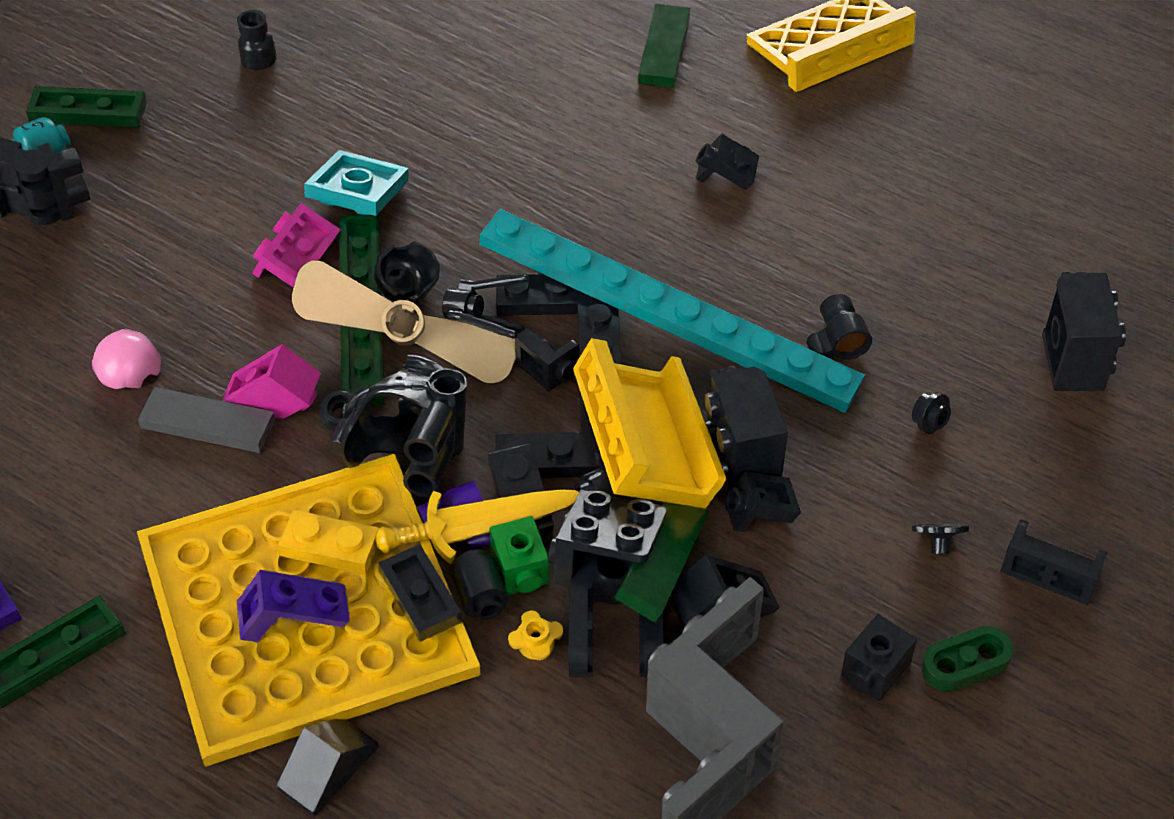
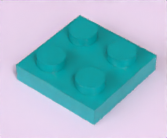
[305,150,409,216]

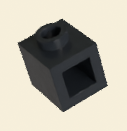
[841,614,917,701]

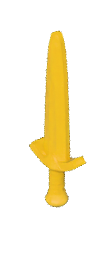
[376,490,579,564]

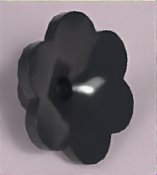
[912,524,969,554]

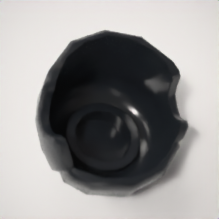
[374,241,440,303]

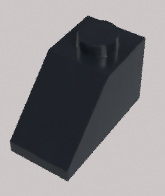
[671,555,780,625]

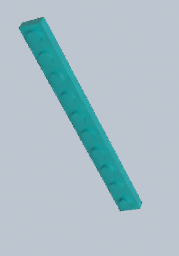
[479,209,865,413]

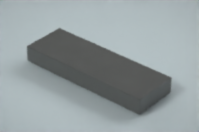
[138,387,275,453]

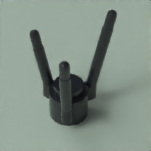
[442,274,529,339]

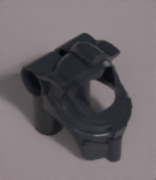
[327,354,467,498]

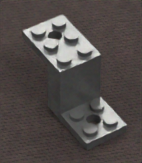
[646,577,784,819]

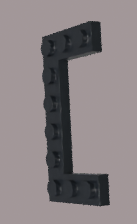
[495,274,621,478]

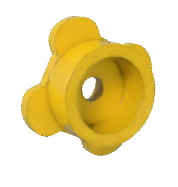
[508,611,563,660]

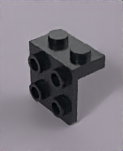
[548,490,666,587]

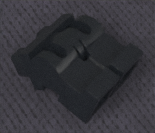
[0,137,91,225]

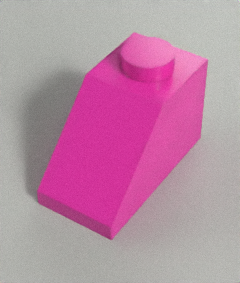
[222,344,321,419]

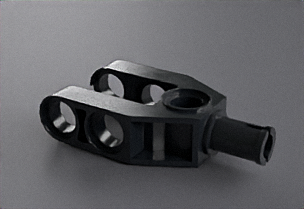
[569,553,664,677]

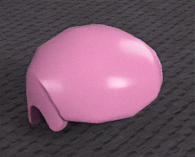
[92,329,161,389]

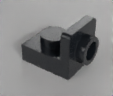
[515,328,580,392]
[725,471,801,532]

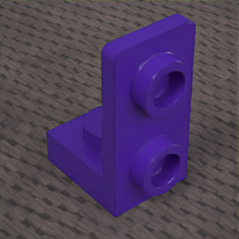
[237,570,350,642]

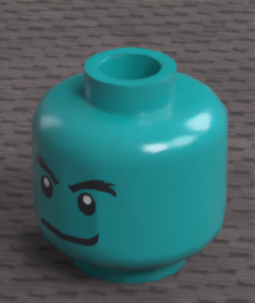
[11,117,71,153]

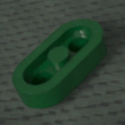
[921,626,1013,691]

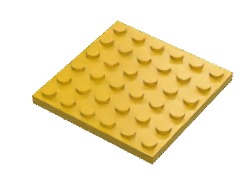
[137,454,481,767]

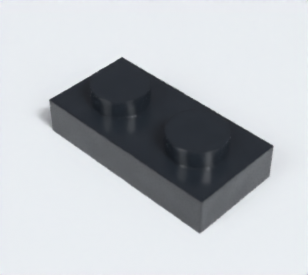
[488,443,554,533]
[379,544,462,642]

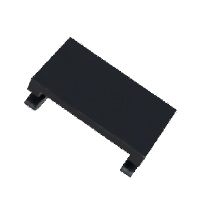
[1000,519,1108,605]

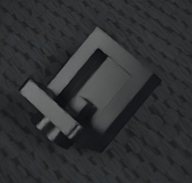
[696,133,759,190]

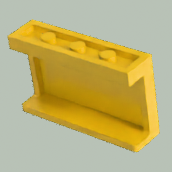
[573,338,726,509]

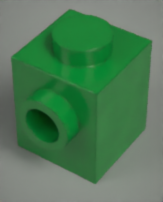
[489,516,550,595]

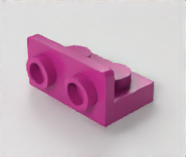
[252,203,341,288]

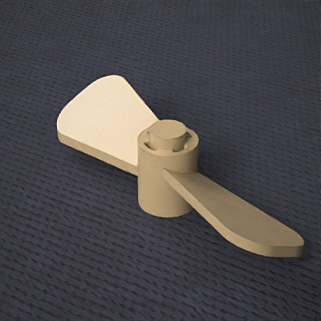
[292,261,516,384]

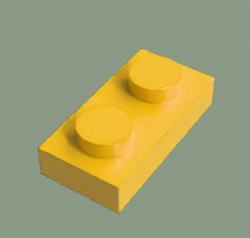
[278,509,379,574]

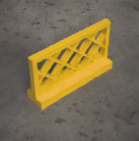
[747,0,916,92]

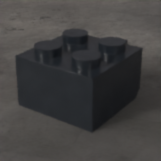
[1042,272,1126,391]
[704,366,788,490]

